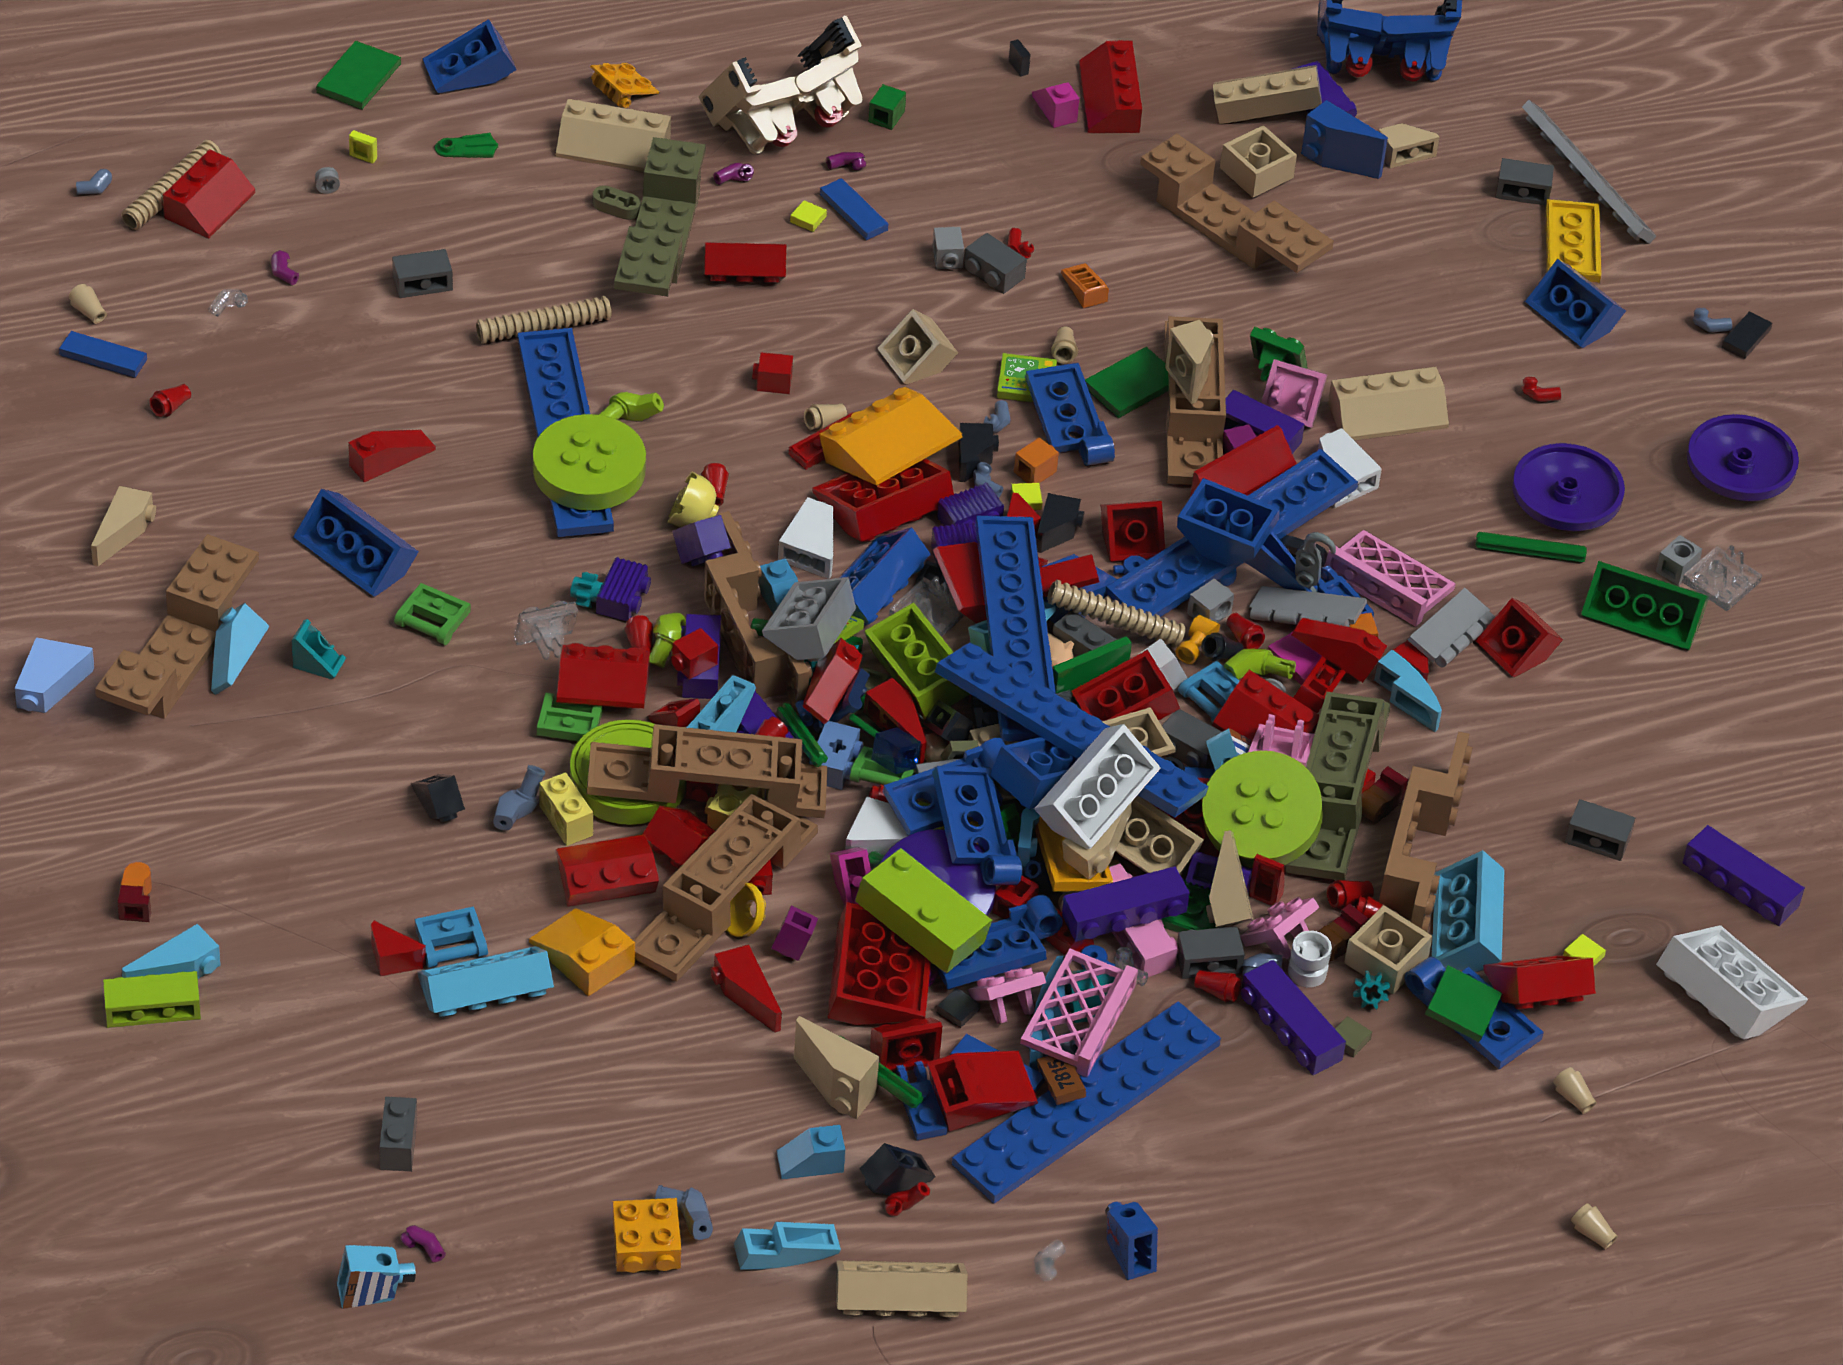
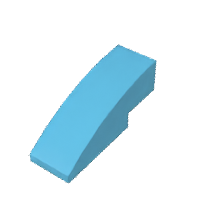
[1374,650,1442,732]
[734,1222,841,1270]

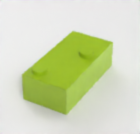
[864,602,970,719]
[855,848,992,974]

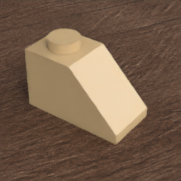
[1379,123,1439,168]

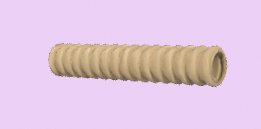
[121,140,221,230]
[476,296,611,344]
[1047,580,1185,648]

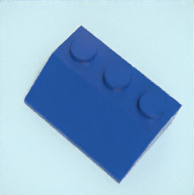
[1525,259,1626,348]

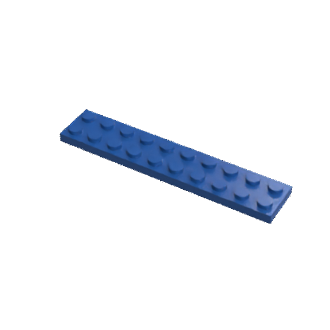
[518,328,614,537]
[1106,449,1358,617]
[975,516,1056,742]
[935,642,1209,818]
[952,1001,1221,1204]

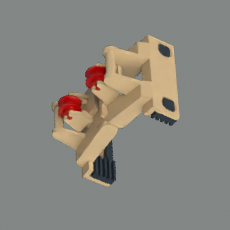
[698,15,863,154]

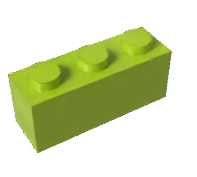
[103,971,201,1028]

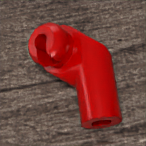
[1007,228,1034,259]

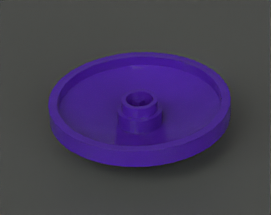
[1687,414,1799,501]
[1512,443,1625,531]
[880,829,996,916]

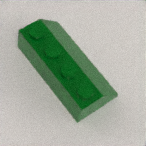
[1581,561,1710,650]

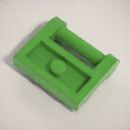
[394,583,471,645]
[537,692,604,741]
[850,746,918,785]

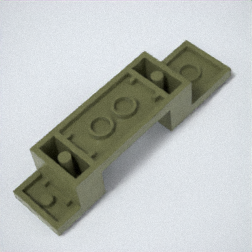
[614,137,706,297]
[1286,692,1390,880]

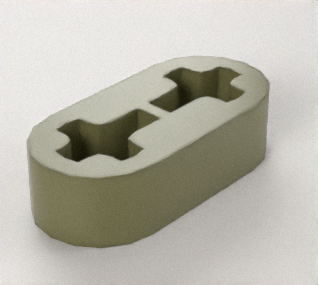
[592,186,641,220]

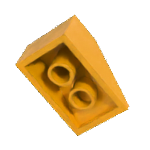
[529,908,635,997]

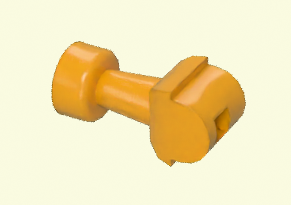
[1175,614,1220,664]

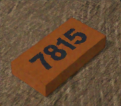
[1037,1056,1086,1105]

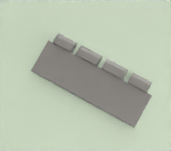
[1249,586,1367,627]
[1407,588,1495,667]

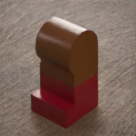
[1362,766,1409,823]
[1318,903,1369,961]

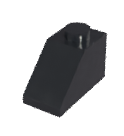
[958,423,999,482]
[1036,493,1085,553]
[923,699,975,742]
[411,774,465,822]
[859,1143,936,1196]

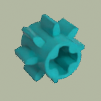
[570,572,603,608]
[1353,970,1390,1009]

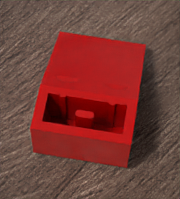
[927,1051,1038,1132]

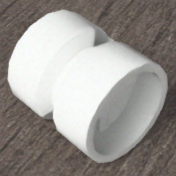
[1288,931,1332,988]

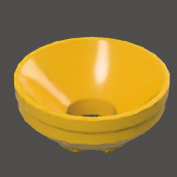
[726,883,766,937]

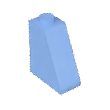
[15,638,95,713]

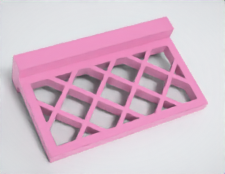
[1324,530,1456,627]
[1020,949,1138,1077]

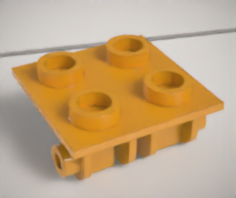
[590,63,659,108]

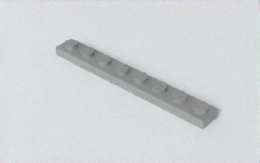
[1522,100,1657,244]

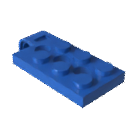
[1025,363,1115,466]
[883,738,1005,836]
[932,766,1022,886]
[932,895,1063,989]
[1405,957,1544,1069]

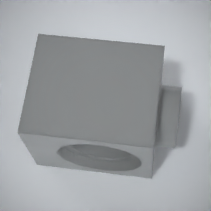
[932,227,964,269]
[1656,535,1702,586]
[1187,579,1234,623]

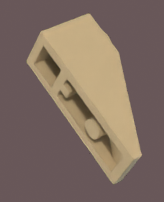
[91,486,156,566]
[1062,803,1132,880]
[1206,830,1254,928]

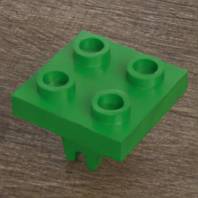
[1250,326,1308,382]

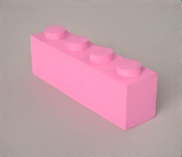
[1109,863,1179,979]

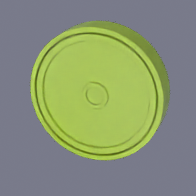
[533,414,646,510]
[570,720,686,825]
[1202,750,1323,868]

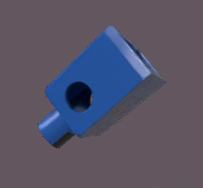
[1105,1202,1158,1280]

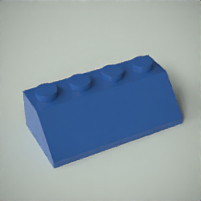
[293,489,419,597]
[839,527,930,626]

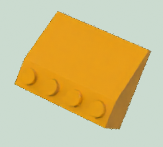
[819,387,963,485]

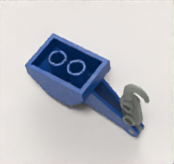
[1177,478,1336,592]

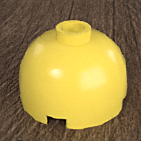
[668,472,719,528]

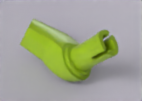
[599,392,664,421]
[650,612,686,668]
[1224,648,1296,680]

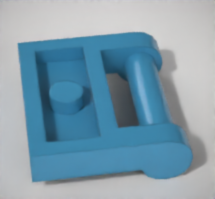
[1178,661,1240,722]
[1018,808,1040,877]
[415,906,488,968]

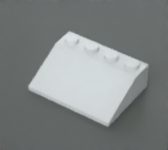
[1656,925,1808,1039]

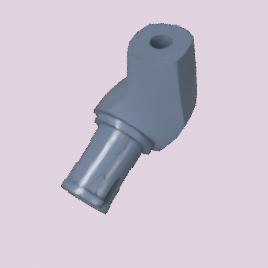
[493,765,545,830]
[655,1185,713,1240]

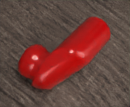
[1521,377,1561,402]
[885,1182,930,1216]

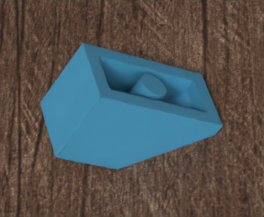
[758,558,798,614]
[777,1125,845,1179]

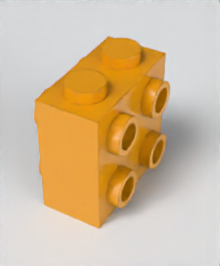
[613,1198,681,1273]

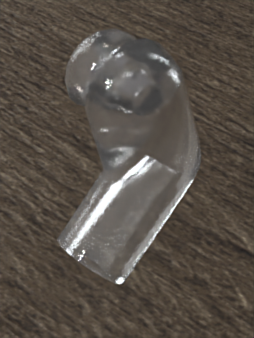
[208,289,248,317]
[1114,947,1148,986]
[1034,1239,1066,1282]

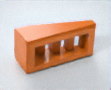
[1061,263,1109,308]

